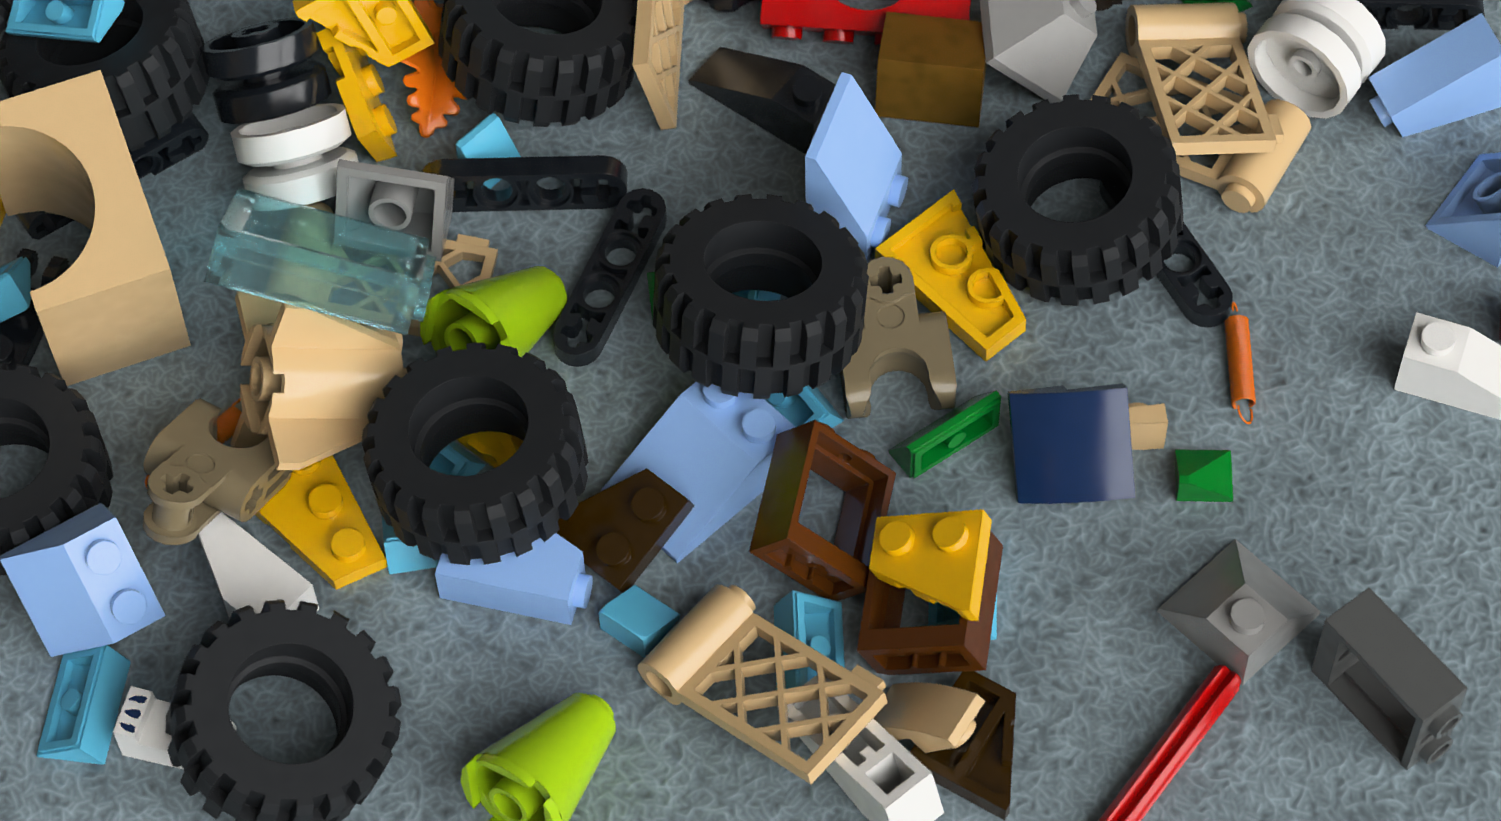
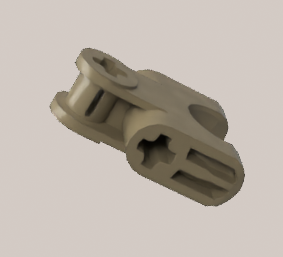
[840,257,957,419]
[143,398,292,545]

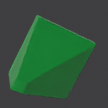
[1174,449,1233,502]

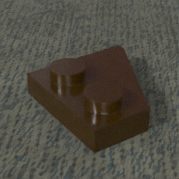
[556,468,694,593]
[910,671,1016,820]

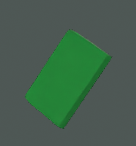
[888,390,1001,479]

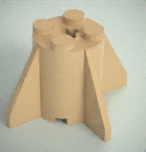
[230,291,407,470]

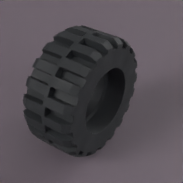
[0,0,210,152]
[438,0,637,127]
[972,94,1183,306]
[653,194,869,399]
[362,343,589,565]
[0,363,113,575]
[165,600,402,821]

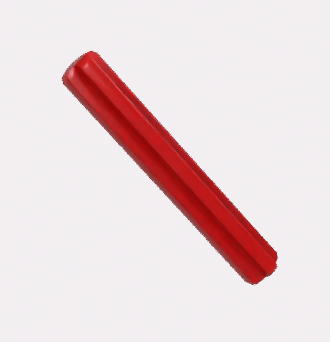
[1098,665,1241,821]

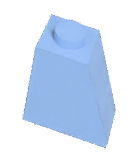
[1368,13,1501,137]
[435,533,593,625]

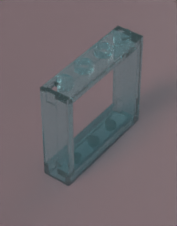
[204,188,436,335]

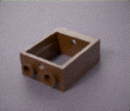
[749,420,896,601]
[857,530,1003,675]

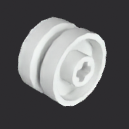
[1247,0,1385,119]
[230,103,358,211]

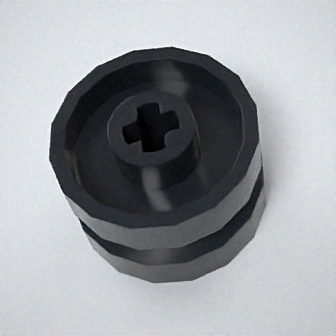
[200,17,332,124]

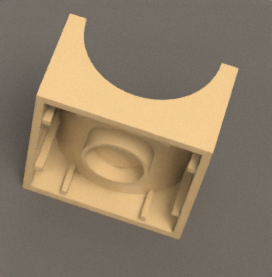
[0,70,191,386]

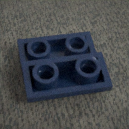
[1008,383,1135,504]

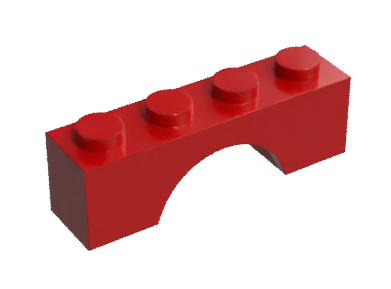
[760,0,971,46]

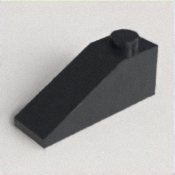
[689,47,836,155]

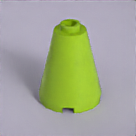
[420,266,567,357]
[461,692,616,821]

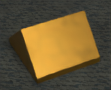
[875,12,987,128]

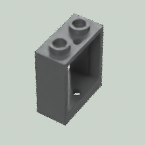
[1311,587,1468,770]

